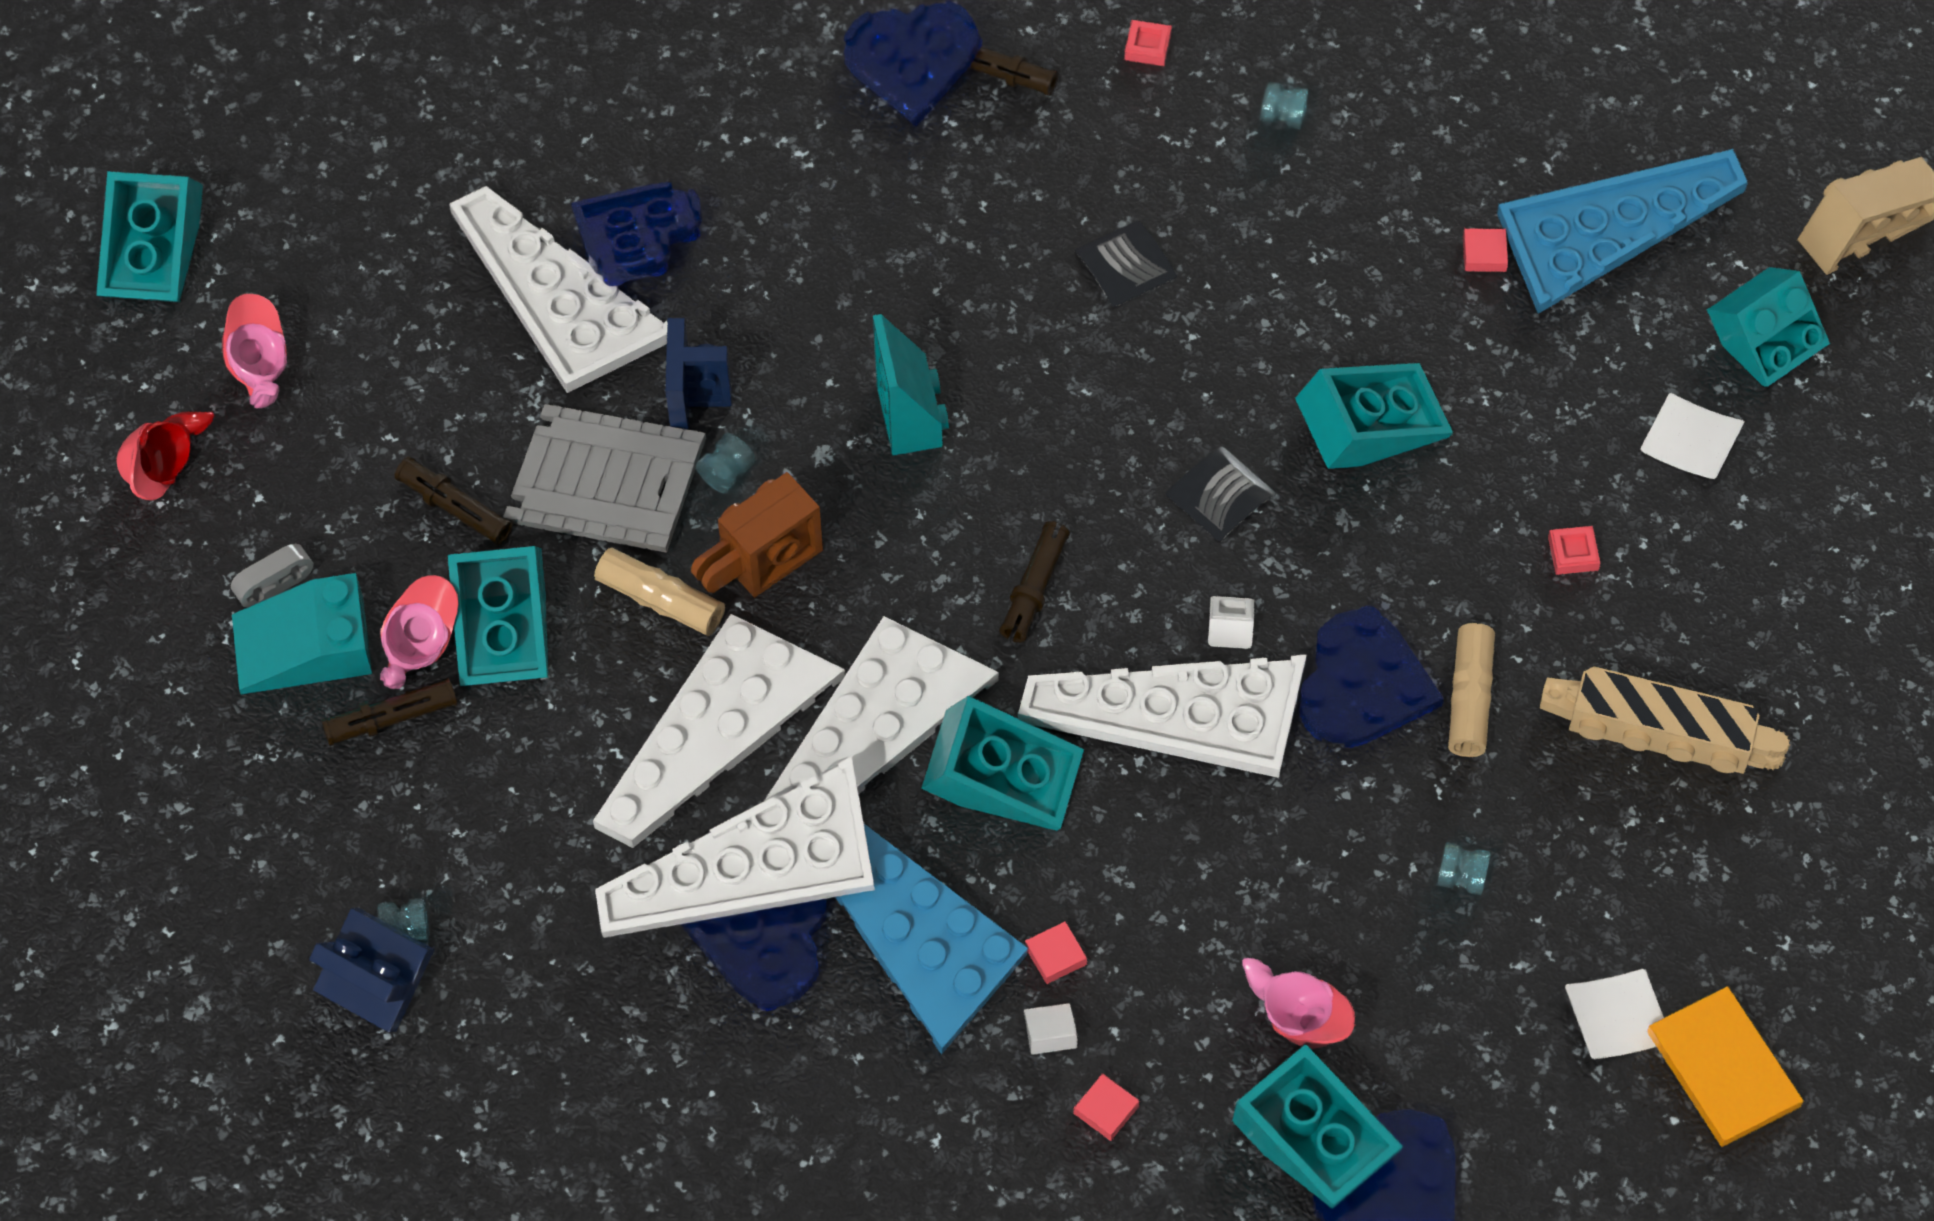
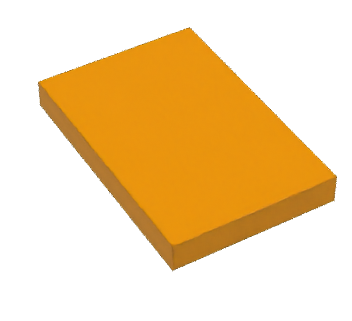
[1647,986,1803,1147]

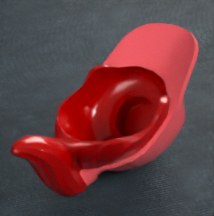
[117,412,215,501]

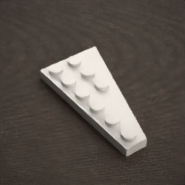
[449,186,667,393]
[593,614,845,848]
[764,616,999,801]
[1018,655,1307,778]
[595,756,875,938]

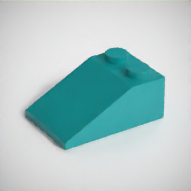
[96,171,203,302]
[873,314,949,456]
[1295,363,1453,469]
[448,546,549,686]
[232,573,372,694]
[921,696,1084,831]
[1232,1044,1403,1209]

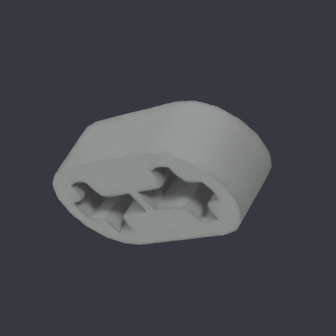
[231,543,314,608]

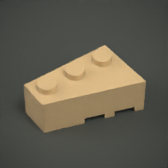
[1797,157,1934,275]

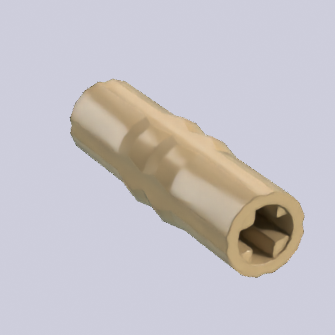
[594,547,725,636]
[1448,623,1495,757]

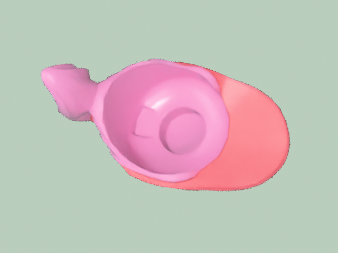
[222,294,287,408]
[380,575,459,689]
[1242,958,1355,1049]

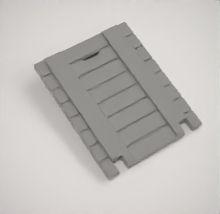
[503,404,706,553]

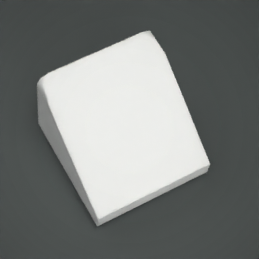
[1208,596,1254,649]
[1024,1003,1077,1055]

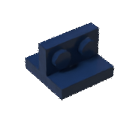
[665,318,732,430]
[309,907,435,1033]

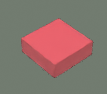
[1125,20,1172,66]
[1463,229,1508,272]
[1548,526,1600,575]
[1025,922,1087,984]
[1074,1074,1140,1141]

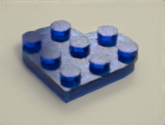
[844,0,982,127]
[571,182,703,286]
[1300,606,1444,748]
[681,899,827,1011]
[1312,1109,1456,1221]

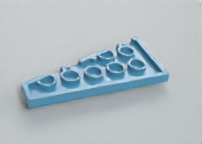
[1497,149,1747,314]
[835,823,1028,1055]

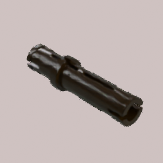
[937,34,1058,96]
[395,456,513,546]
[999,521,1070,643]
[321,678,457,746]

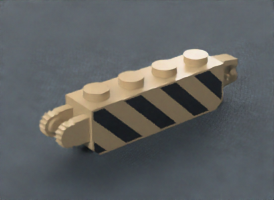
[1540,667,1790,774]

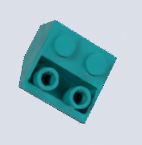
[1707,267,1830,387]

